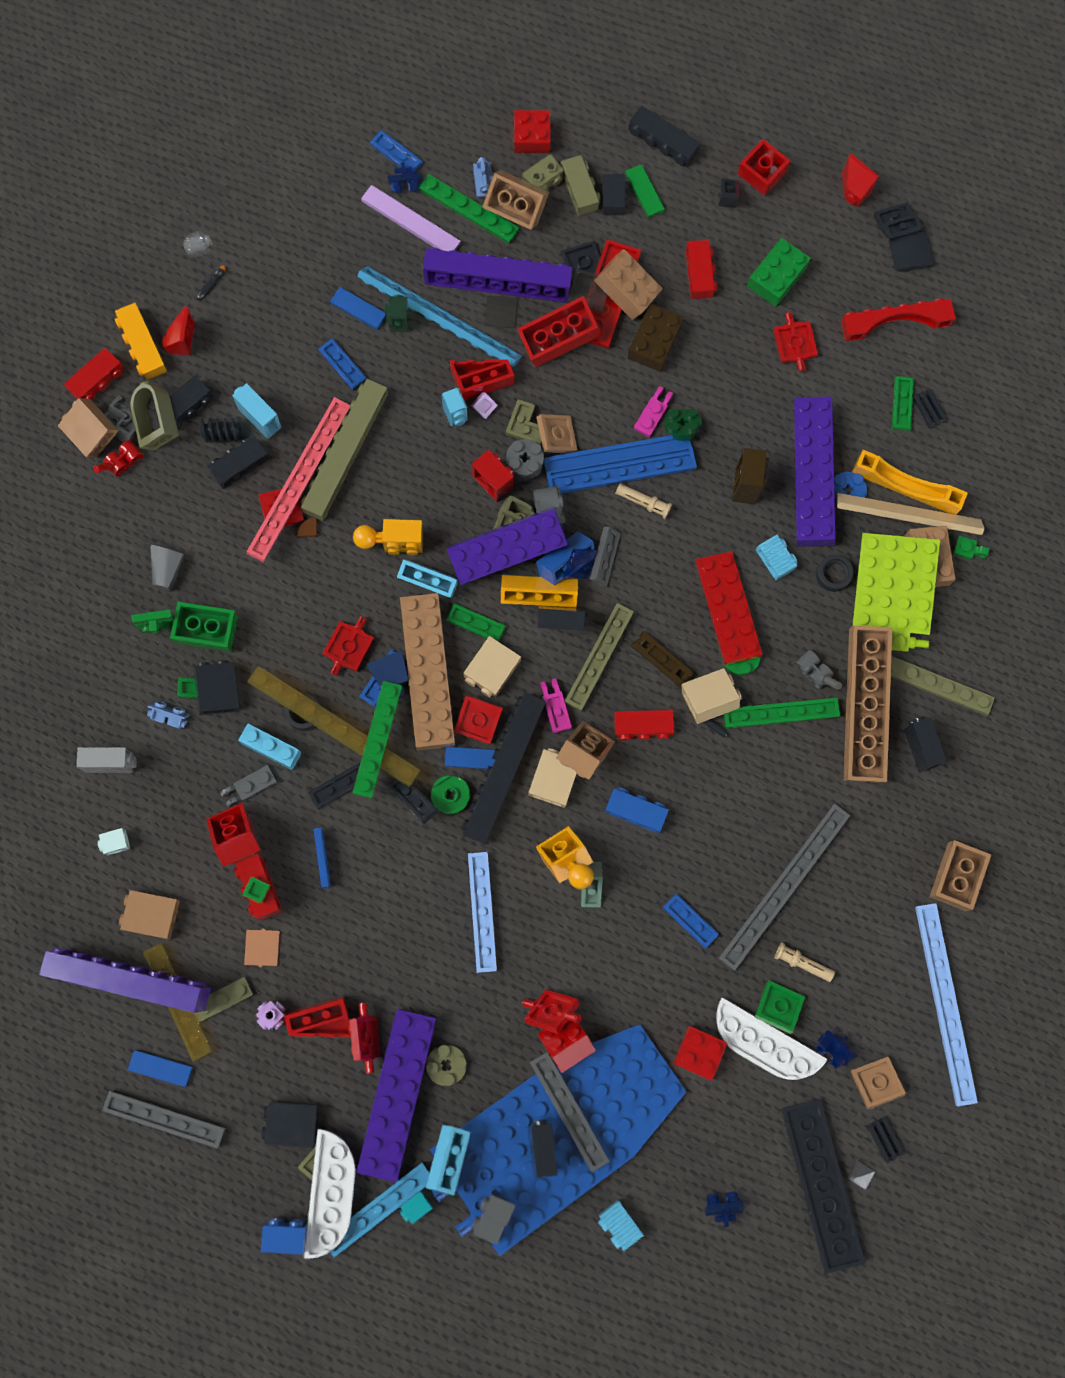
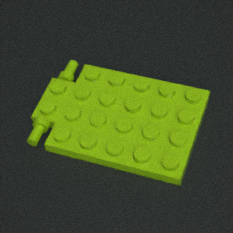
[853,533,940,652]

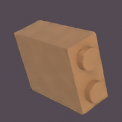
[58,398,119,457]
[119,890,180,940]

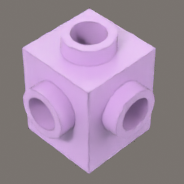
[256,1001,286,1030]

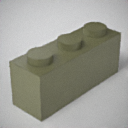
[561,155,601,216]

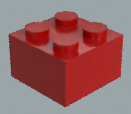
[514,110,550,154]
[737,139,791,196]
[472,449,514,502]
[537,1021,596,1073]
[672,1026,727,1081]

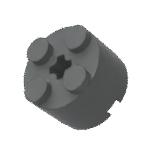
[506,439,544,482]
[533,486,565,523]

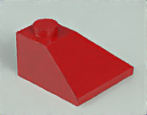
[842,153,879,208]
[163,306,195,356]

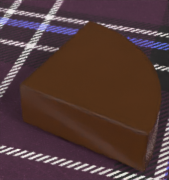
[297,517,317,538]

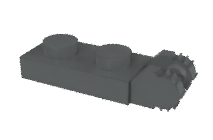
[220,765,277,807]

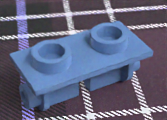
[473,158,493,197]
[147,701,190,729]

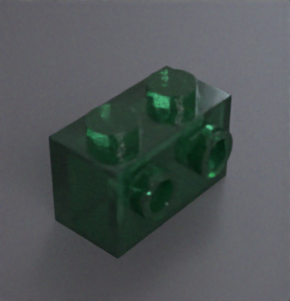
[385,295,409,333]

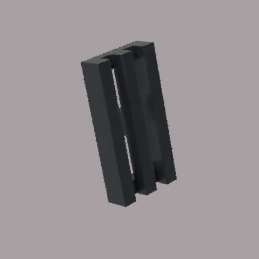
[913,388,947,429]
[866,1117,904,1163]

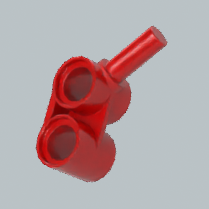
[93,440,144,477]

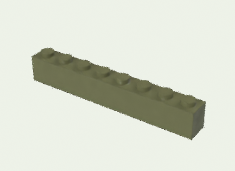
[300,379,388,521]

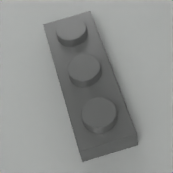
[590,527,620,586]

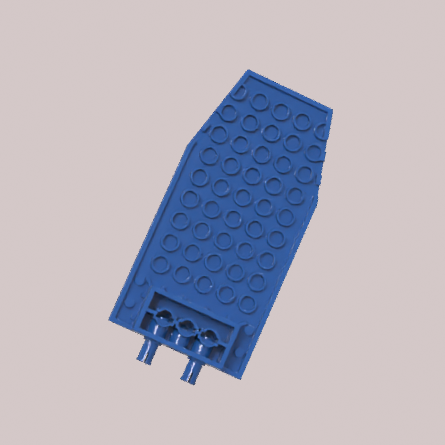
[430,1025,686,1256]

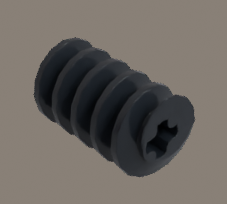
[201,418,241,442]

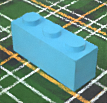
[397,559,459,598]
[238,724,302,770]
[426,1125,471,1195]

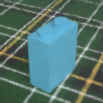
[232,383,281,439]

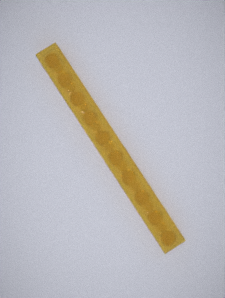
[247,666,420,787]

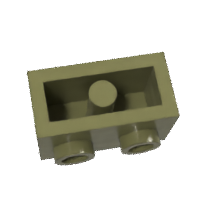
[522,154,564,191]

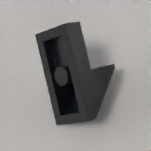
[718,178,740,208]

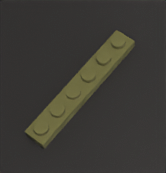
[565,603,634,711]
[891,656,995,716]

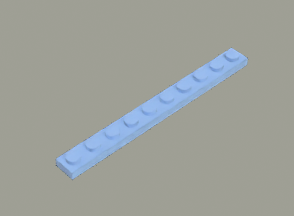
[915,903,978,1106]

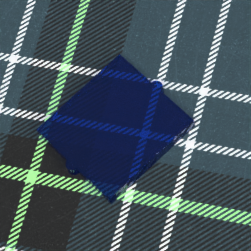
[563,549,597,579]

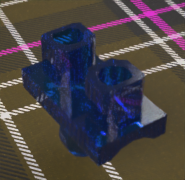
[388,162,421,193]
[815,1030,855,1069]
[705,1192,743,1228]

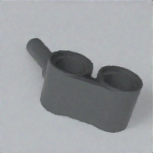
[795,650,842,690]

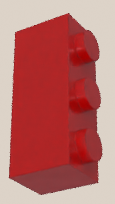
[686,240,717,299]
[64,348,124,401]
[614,710,674,741]

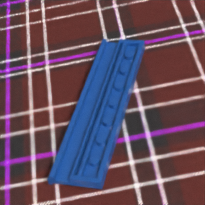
[543,435,697,494]

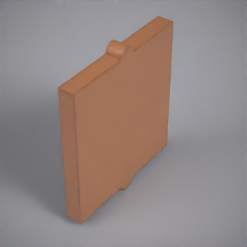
[244,928,280,967]

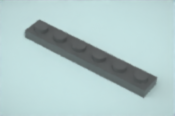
[530,1052,610,1172]
[102,1091,226,1149]

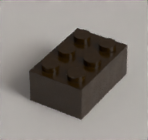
[627,303,684,372]
[732,448,769,504]

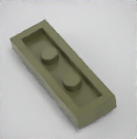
[194,977,254,1023]

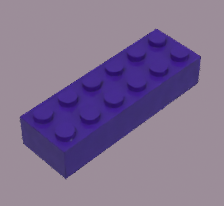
[446,506,568,585]

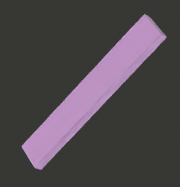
[361,185,461,251]

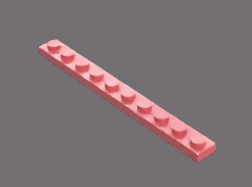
[247,397,350,563]

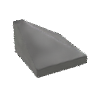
[848,1161,875,1189]

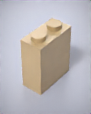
[463,636,521,698]
[682,668,742,724]
[528,748,577,808]

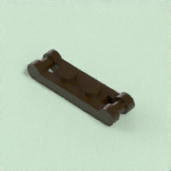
[630,631,695,689]

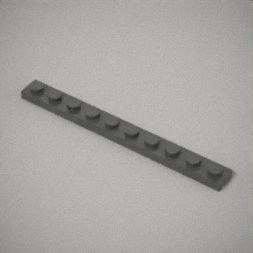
[718,804,850,971]

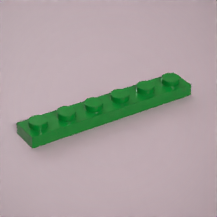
[419,174,519,244]
[353,681,402,799]
[723,698,840,729]

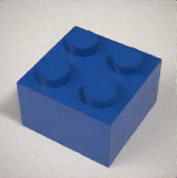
[261,1218,308,1255]

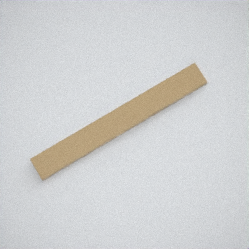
[835,493,984,535]

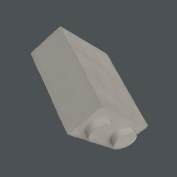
[77,748,137,773]

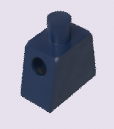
[367,650,409,699]

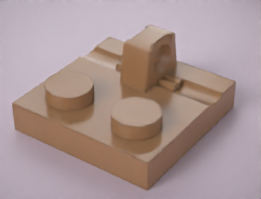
[537,414,577,453]
[851,1057,906,1110]

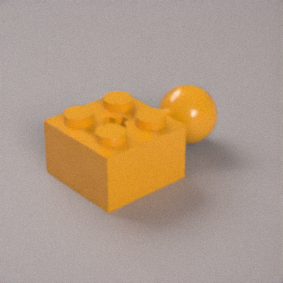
[353,519,423,556]
[536,826,594,889]

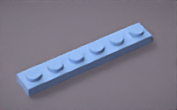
[468,852,497,973]

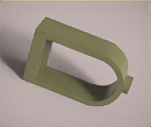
[131,381,179,450]

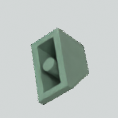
[581,862,603,907]

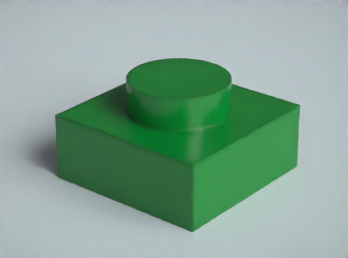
[177,678,197,699]
[243,877,270,904]

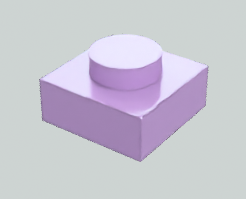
[471,392,497,419]

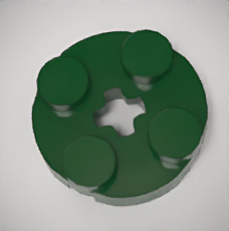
[664,409,702,441]

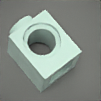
[98,828,131,856]

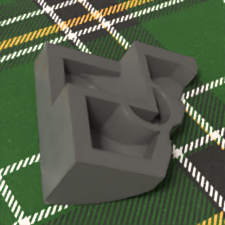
[104,395,137,443]
[150,545,184,592]

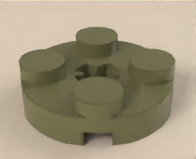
[426,1045,466,1086]

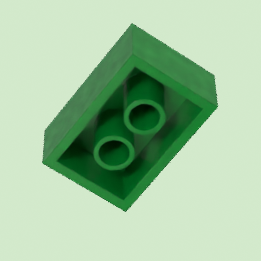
[747,238,811,307]
[170,602,238,653]

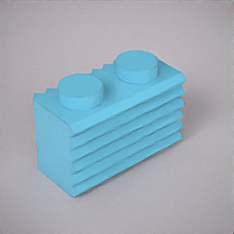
[442,388,468,427]
[756,535,797,581]
[598,1200,644,1251]

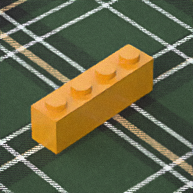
[115,303,167,380]
[501,575,578,607]

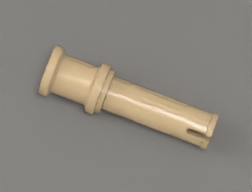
[616,483,672,519]
[774,942,835,982]

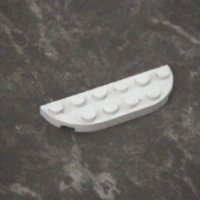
[716,998,827,1080]
[304,1129,355,1258]

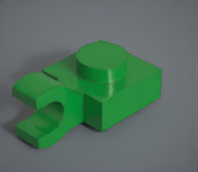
[953,536,989,560]

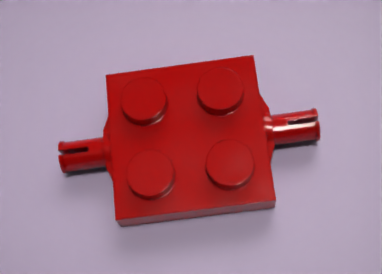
[773,312,818,372]
[322,616,374,677]
[522,990,582,1034]
[349,1003,382,1074]

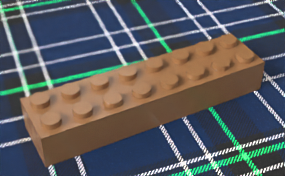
[400,593,455,751]
[843,626,892,783]

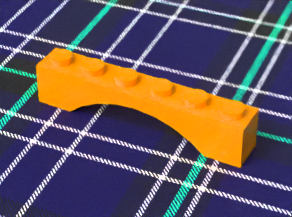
[852,450,968,515]

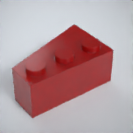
[449,359,514,401]
[284,996,351,1038]

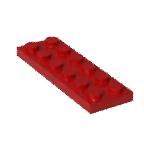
[586,239,641,349]
[695,551,762,665]

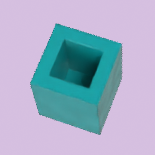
[400,1190,433,1224]

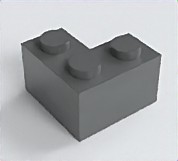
[471,1193,515,1245]

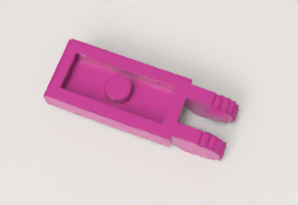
[633,386,673,438]
[540,678,572,734]

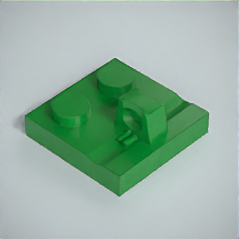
[131,610,175,634]
[754,980,805,1034]

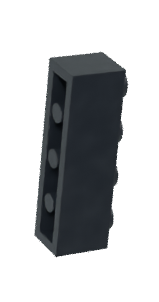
[628,105,701,167]

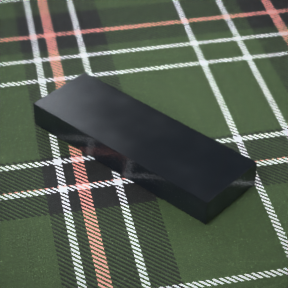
[308,763,360,810]
[388,774,439,824]

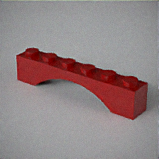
[841,298,956,342]

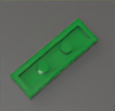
[625,164,665,218]
[892,376,914,431]
[446,603,506,642]

